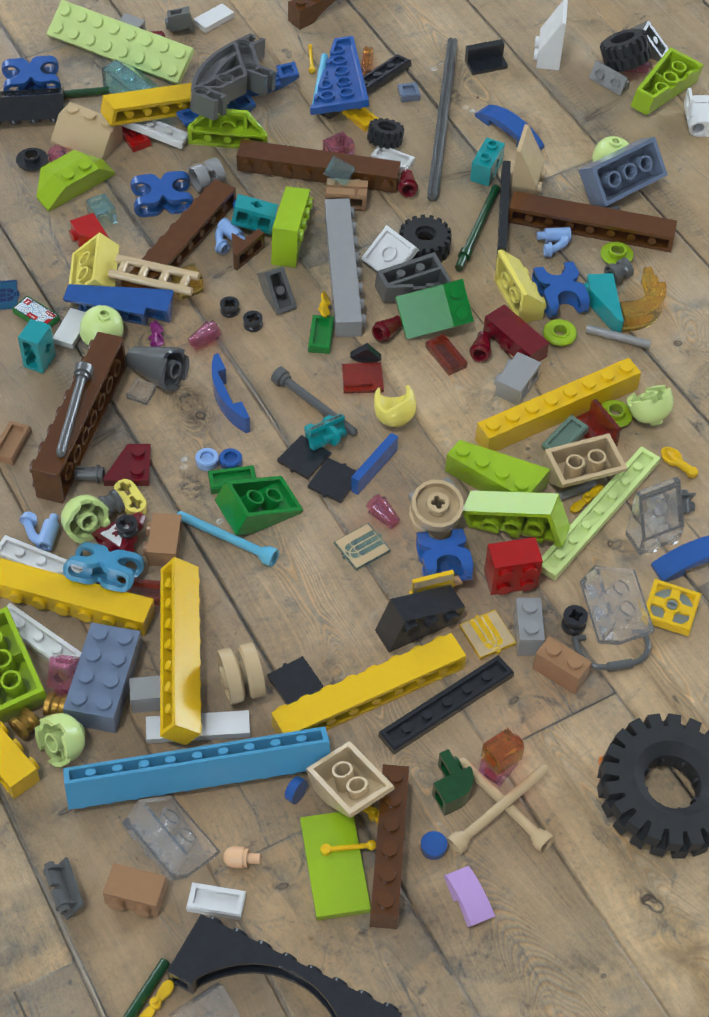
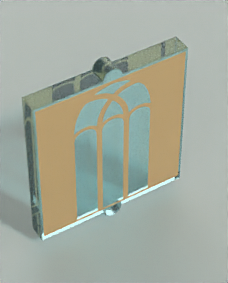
[334,523,391,571]

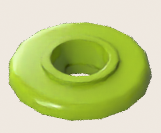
[600,242,634,264]
[543,319,577,346]
[597,400,633,428]

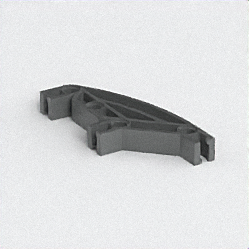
[190,33,276,120]

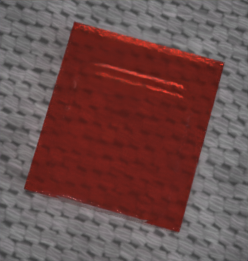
[341,363,384,394]

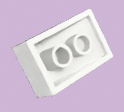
[533,0,568,70]

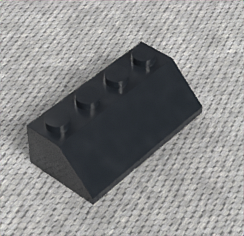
[0,87,65,125]

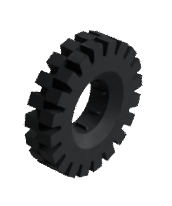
[597,713,709,858]

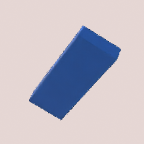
[351,433,398,495]

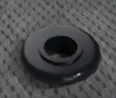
[16,148,48,171]

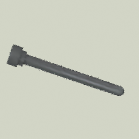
[56,361,94,458]
[271,366,357,436]

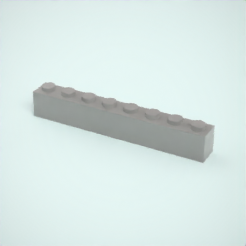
[324,198,366,337]

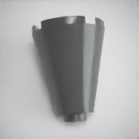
[126,346,189,392]

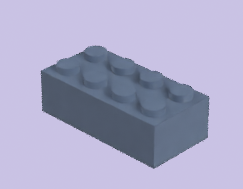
[578,137,668,207]
[63,623,142,733]

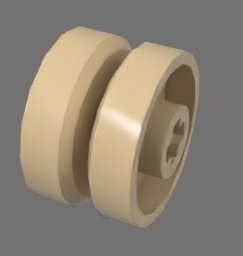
[408,479,463,540]
[216,641,266,705]

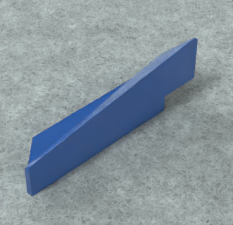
[63,284,174,326]

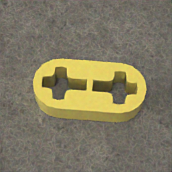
[114,479,147,515]

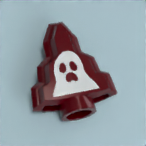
[91,511,146,553]

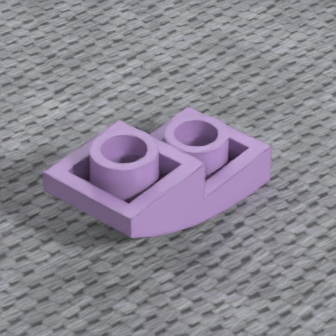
[444,866,495,927]

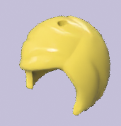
[374,385,416,427]

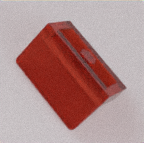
[576,399,621,446]

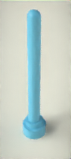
[177,511,279,567]

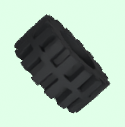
[367,118,404,149]

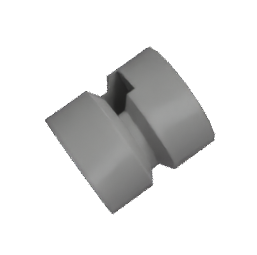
[188,157,226,192]

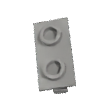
[589,60,630,95]

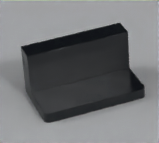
[465,39,508,75]

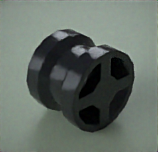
[561,605,588,636]

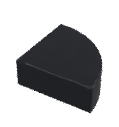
[350,343,381,363]

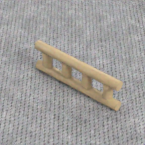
[108,254,200,296]

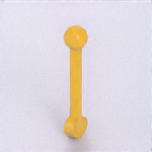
[308,44,316,74]
[321,840,376,856]

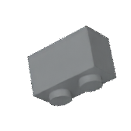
[494,352,541,405]
[513,598,545,656]

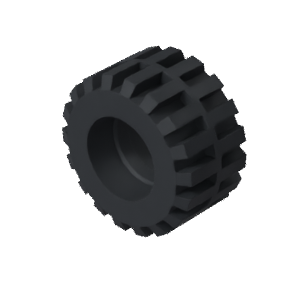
[600,29,652,72]

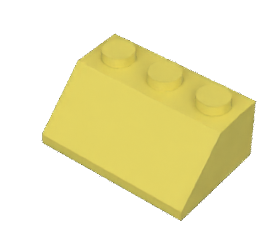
[69,232,119,287]
[494,250,546,323]

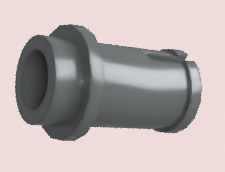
[74,464,105,483]

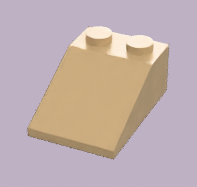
[510,124,547,197]
[306,741,395,818]

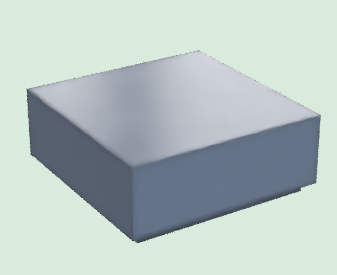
[397,82,421,102]

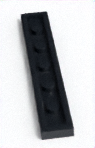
[320,54,412,119]
[496,161,511,261]
[378,655,514,755]

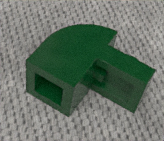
[432,749,474,816]

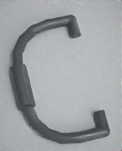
[571,625,652,672]

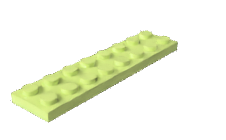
[46,0,195,85]

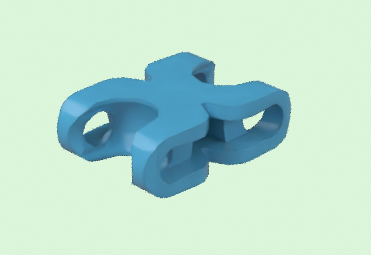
[63,542,145,592]

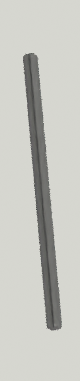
[427,37,458,201]

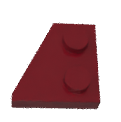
[103,444,151,486]

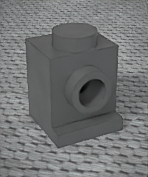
[164,6,194,32]

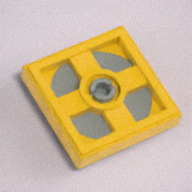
[641,579,702,636]

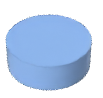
[195,448,219,471]

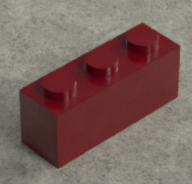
[483,304,549,362]

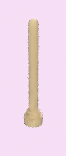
[459,758,555,853]
[446,765,549,855]

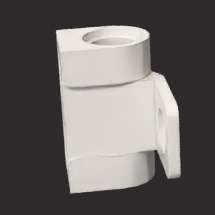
[684,88,709,137]

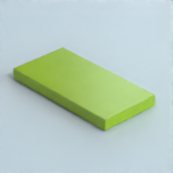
[300,812,371,921]

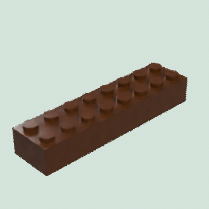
[29,332,127,504]

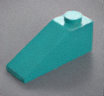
[583,273,624,333]

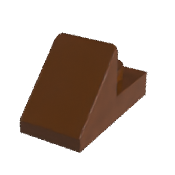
[231,229,265,270]

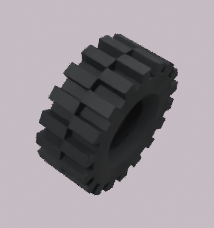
[399,214,452,263]

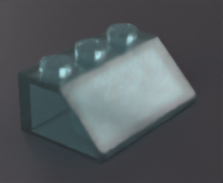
[101,59,161,94]

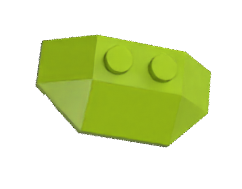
[187,109,268,149]
[36,150,115,212]

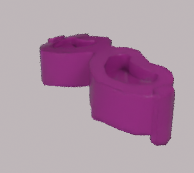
[148,320,164,347]

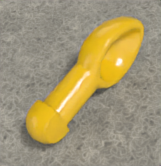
[661,447,699,479]

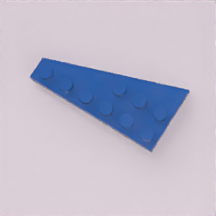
[310,36,369,115]

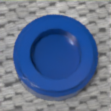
[219,448,242,469]
[285,776,308,804]
[420,831,448,860]

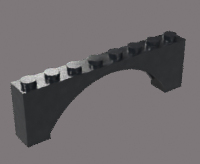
[167,914,402,1017]

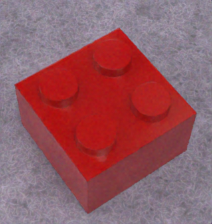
[484,537,543,595]

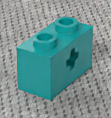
[470,137,505,187]
[231,194,278,235]
[18,319,56,374]

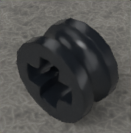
[220,296,240,318]
[243,310,263,332]
[116,514,138,539]

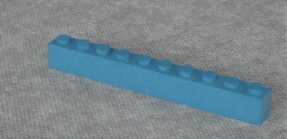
[63,727,330,810]

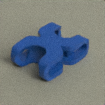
[1,55,61,91]
[130,171,194,217]
[532,261,590,318]
[416,528,473,581]

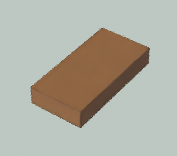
[0,421,32,465]

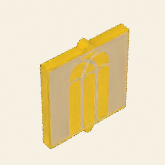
[409,570,456,594]
[459,609,516,660]

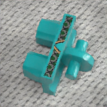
[304,413,347,451]

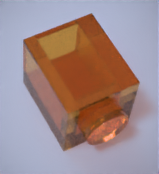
[481,728,524,775]

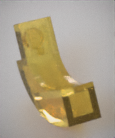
[620,267,667,332]

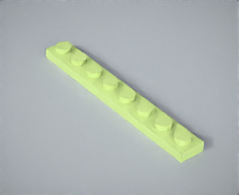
[541,446,661,581]

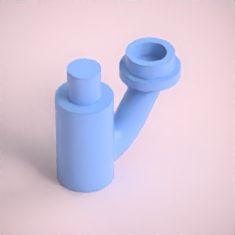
[215,218,245,255]
[536,227,571,258]
[19,512,60,552]

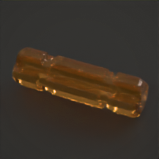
[361,46,374,76]

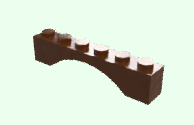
[288,0,336,30]
[370,764,409,929]

